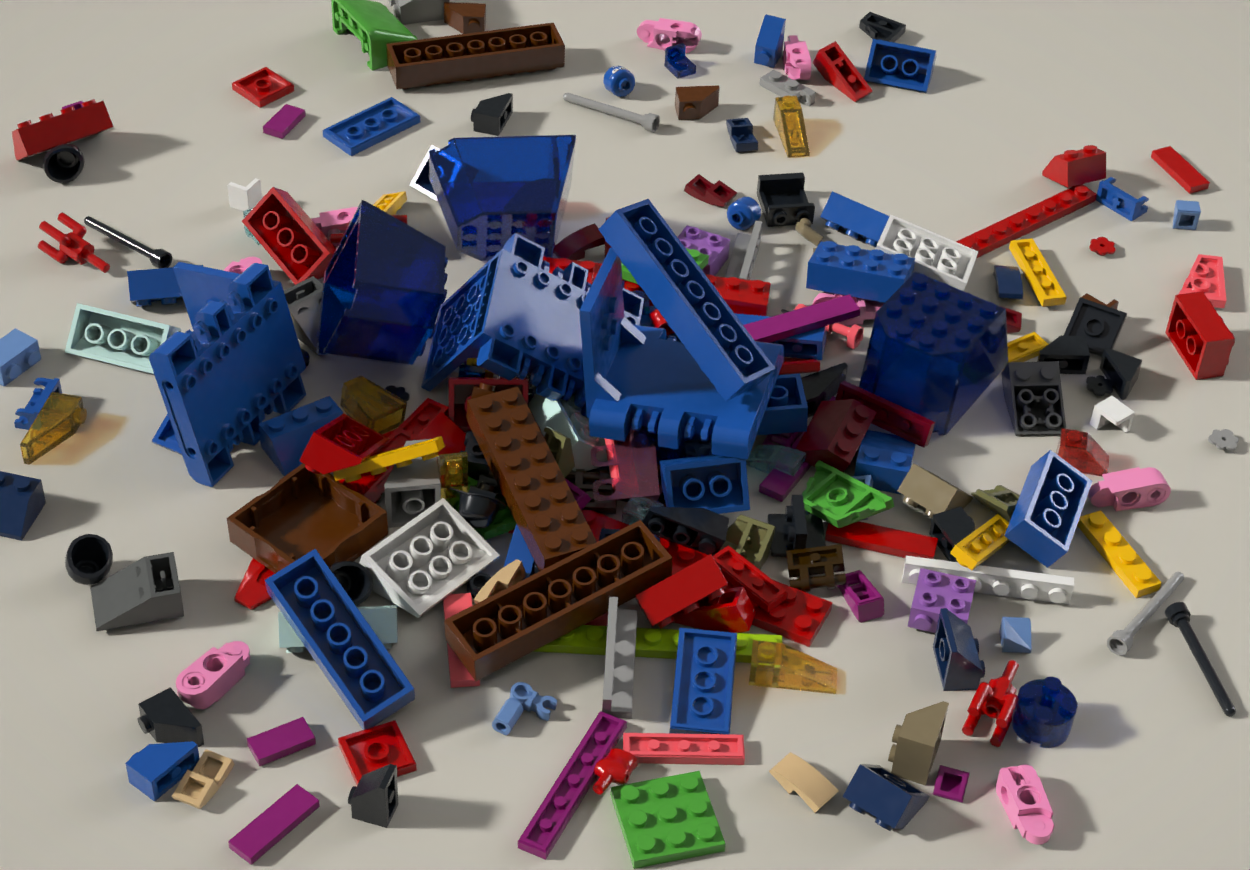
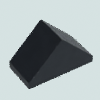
[1100,348,1142,400]

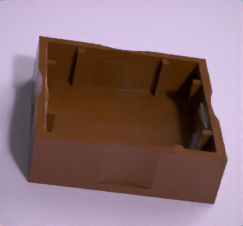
[227,463,388,573]

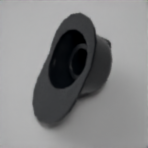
[447,488,506,528]

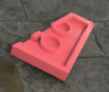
[1178,254,1226,308]

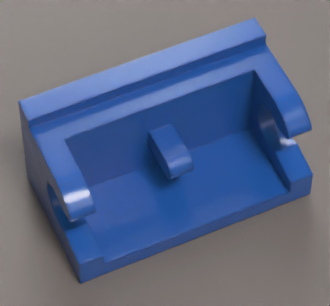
[1096,177,1149,222]
[14,378,63,432]

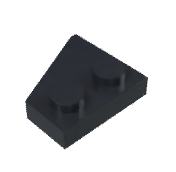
[859,12,906,42]

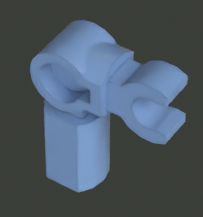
[492,682,557,735]

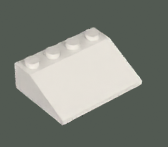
[875,214,978,306]
[359,498,500,618]

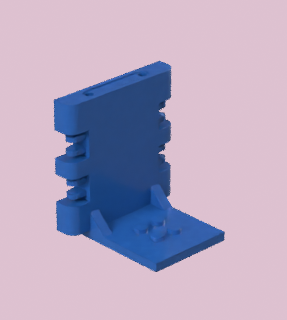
[421,233,644,419]
[579,248,784,460]
[149,262,306,487]

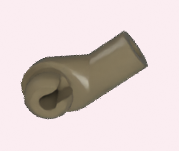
[796,218,824,246]

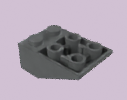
[284,276,360,356]
[1001,361,1067,436]
[90,552,184,631]

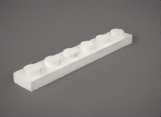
[902,556,1074,605]

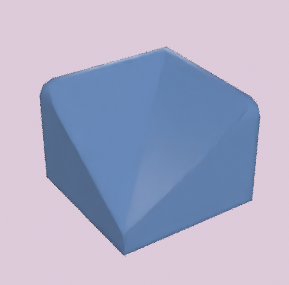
[1172,200,1201,230]
[999,617,1032,653]

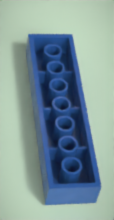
[598,199,775,401]

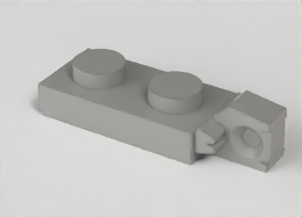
[759,70,816,106]

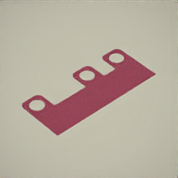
[591,426,660,501]

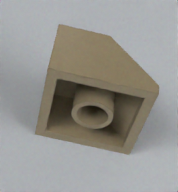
[897,463,974,518]
[888,701,949,786]

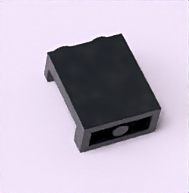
[757,172,815,227]

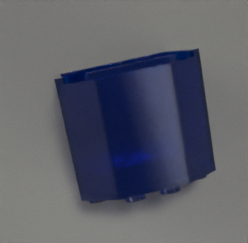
[429,135,576,261]
[316,200,448,366]
[859,271,1008,436]

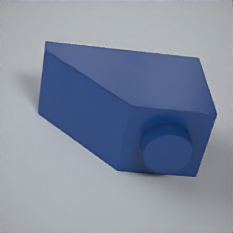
[754,14,786,68]
[125,741,200,802]

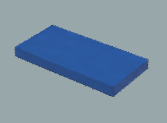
[323,97,421,156]
[669,628,737,734]

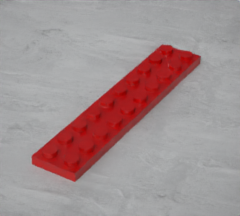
[581,510,833,647]

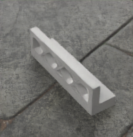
[725,220,762,280]
[602,596,637,718]

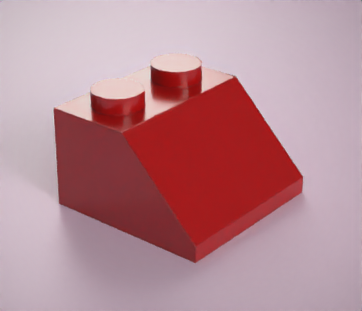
[1042,145,1106,188]

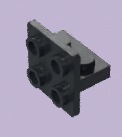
[767,495,826,557]

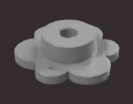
[1208,429,1239,450]

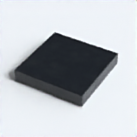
[1063,297,1127,357]

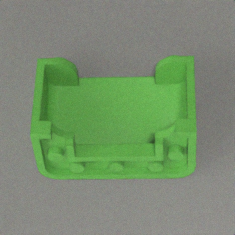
[331,0,418,71]

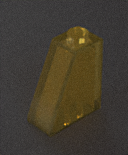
[340,375,407,434]

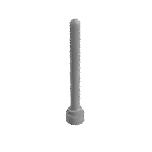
[563,93,660,132]
[1107,572,1184,656]

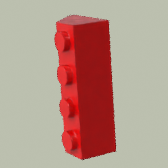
[12,99,113,160]
[242,187,344,285]
[299,413,390,474]

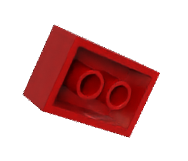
[1165,291,1235,380]

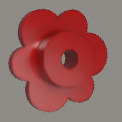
[1089,237,1116,255]

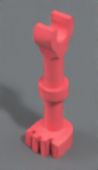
[794,304,864,350]

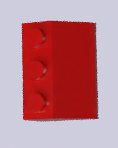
[635,554,728,629]

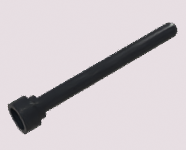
[84,216,172,269]
[1165,602,1236,717]

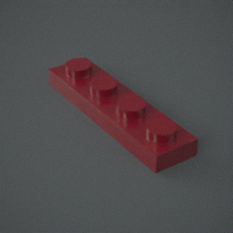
[835,381,935,448]

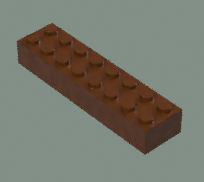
[387,22,565,89]
[467,387,597,571]
[444,520,672,681]

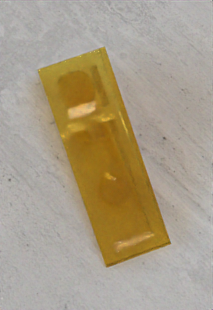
[773,96,810,158]
[20,392,87,465]
[437,452,468,499]
[749,640,837,694]

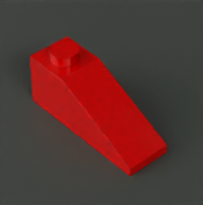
[813,41,873,102]
[673,587,756,633]

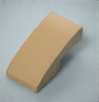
[474,560,526,604]
[172,749,235,809]
[769,752,839,813]

